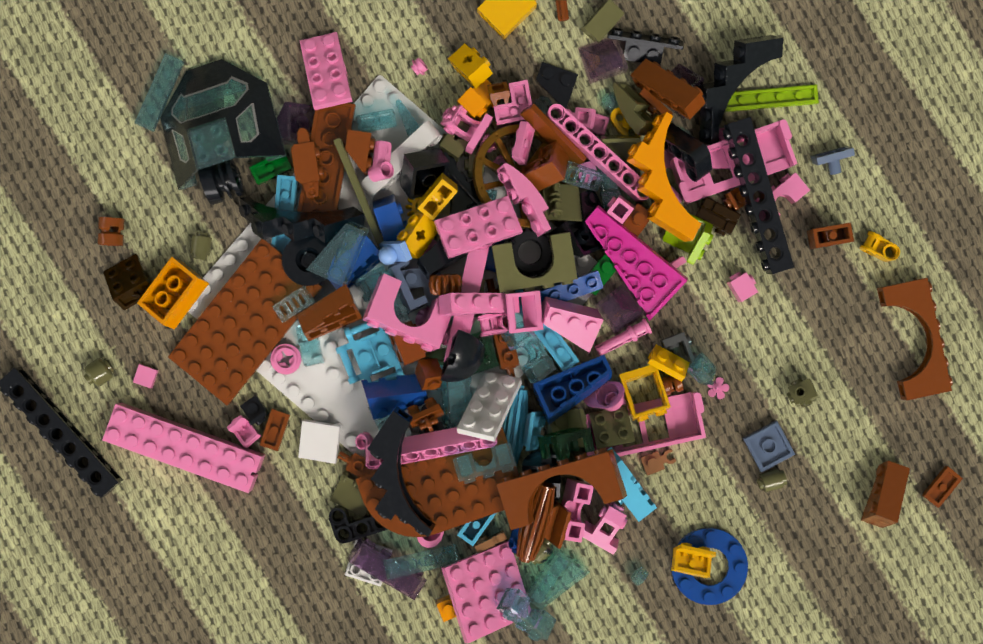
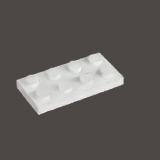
[457,370,522,442]

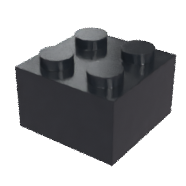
[400,148,450,199]

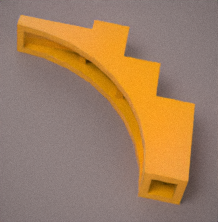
[626,112,702,242]

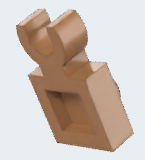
[640,449,676,476]
[474,530,507,553]

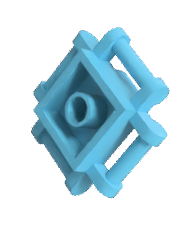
[335,322,405,384]

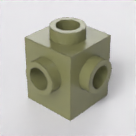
[787,378,819,408]

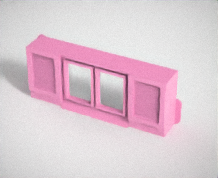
[669,119,798,205]
[586,391,706,457]

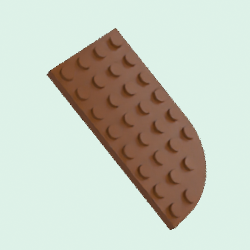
[355,427,520,537]

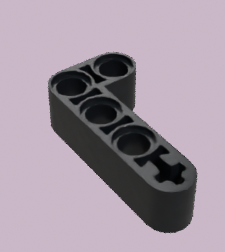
[664,122,712,182]
[329,505,388,544]

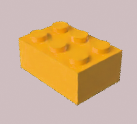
[137,257,209,329]

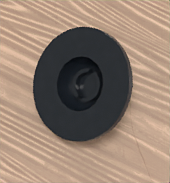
[282,236,335,286]

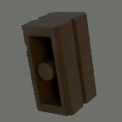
[695,197,741,237]

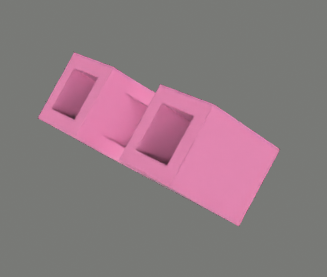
[755,172,810,221]
[561,478,594,543]

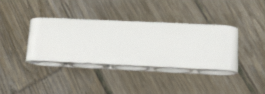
[361,121,442,199]

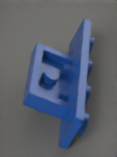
[539,270,603,305]

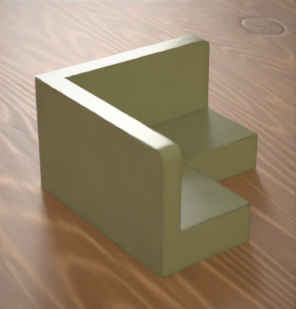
[601,135,640,176]

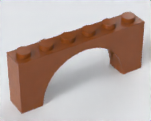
[877,278,953,400]
[497,447,627,530]

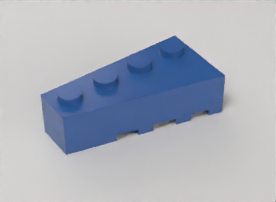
[533,355,612,425]

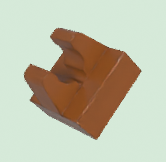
[487,82,510,106]

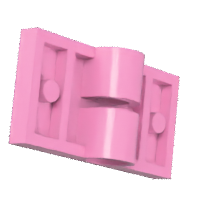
[300,32,353,110]
[434,196,523,259]

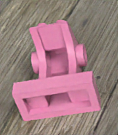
[440,105,493,155]
[583,502,628,554]

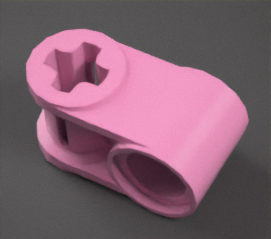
[477,313,509,337]

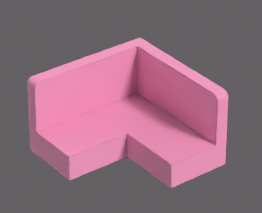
[493,80,532,128]

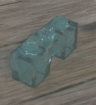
[501,321,556,383]
[453,442,517,484]
[497,588,556,641]

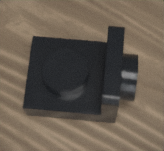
[240,395,270,426]

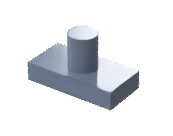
[810,146,855,175]

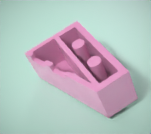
[541,297,604,353]

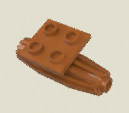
[516,481,572,563]

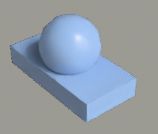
[378,241,412,265]

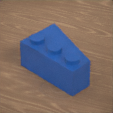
[372,194,408,241]
[327,234,380,290]
[361,374,428,420]

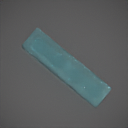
[135,53,185,132]
[383,544,459,580]

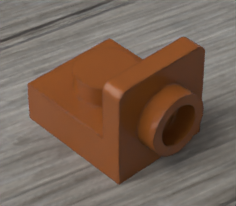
[723,187,746,211]

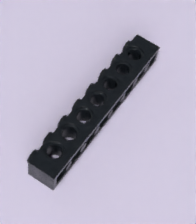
[723,117,794,274]
[0,367,123,498]

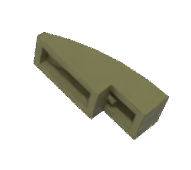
[613,82,654,136]

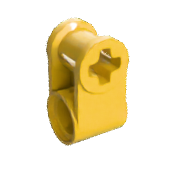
[859,231,900,262]

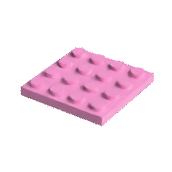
[441,541,532,644]

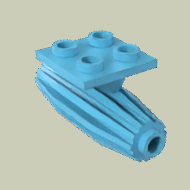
[502,385,546,466]

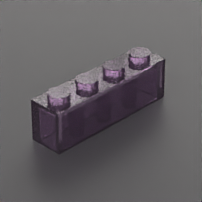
[347,538,427,600]

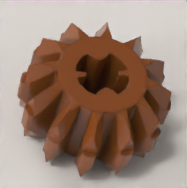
[429,274,462,295]

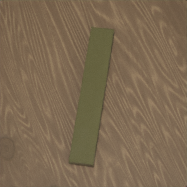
[333,138,384,249]

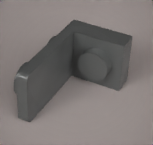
[660,332,699,369]

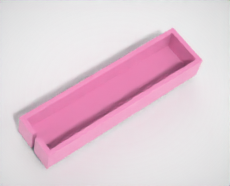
[102,403,265,493]

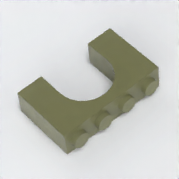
[491,232,578,294]

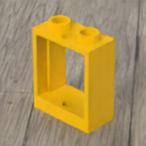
[618,365,671,422]

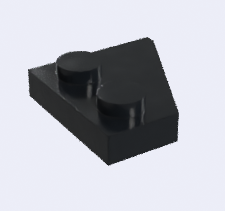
[536,62,578,109]
[579,188,603,235]

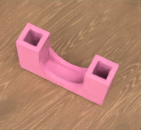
[362,273,451,352]

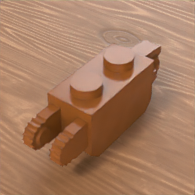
[291,128,324,198]

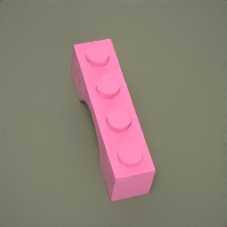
[439,293,520,316]

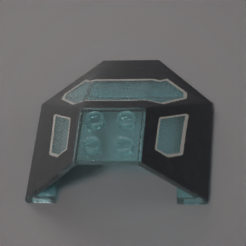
[160,59,286,190]

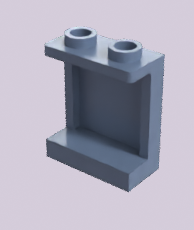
[385,261,428,315]

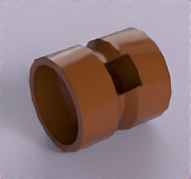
[97,217,125,246]

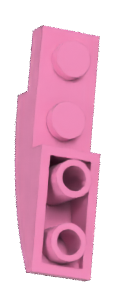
[497,163,551,237]

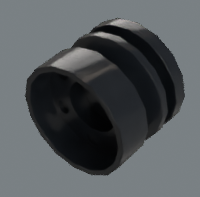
[198,157,244,205]

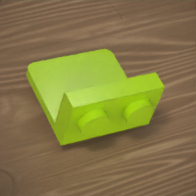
[662,213,714,265]

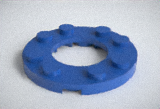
[671,528,748,605]

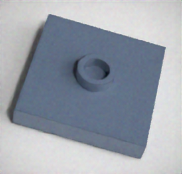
[742,420,795,472]

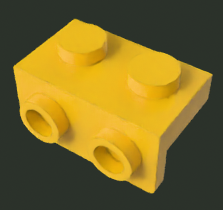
[648,344,690,382]
[671,543,716,578]

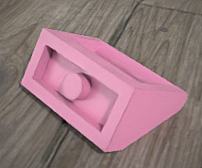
[505,291,544,333]

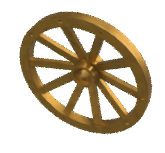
[472,125,573,228]

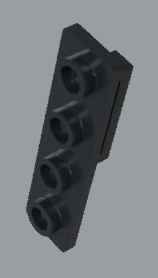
[607,28,684,65]

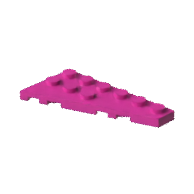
[585,205,688,321]

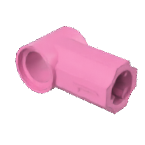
[368,141,394,182]

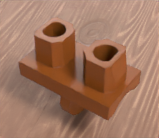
[407,397,445,432]

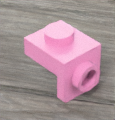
[227,415,261,448]

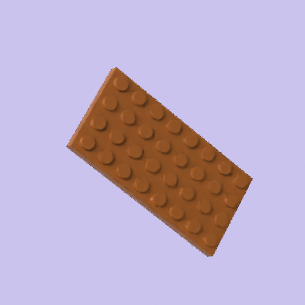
[168,239,323,406]

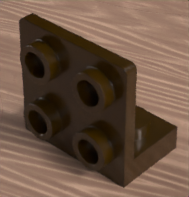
[103,254,152,310]

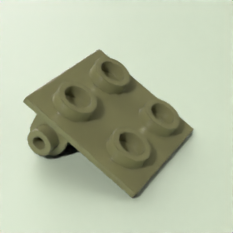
[542,182,582,221]
[589,406,635,449]
[330,469,368,517]

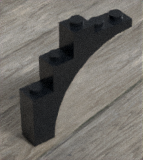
[695,35,783,145]
[417,152,480,279]
[239,196,365,243]
[367,406,436,537]

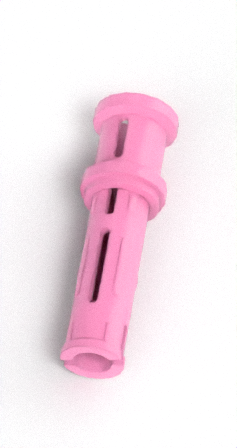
[594,318,652,356]

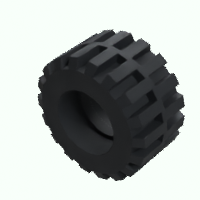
[508,228,552,277]

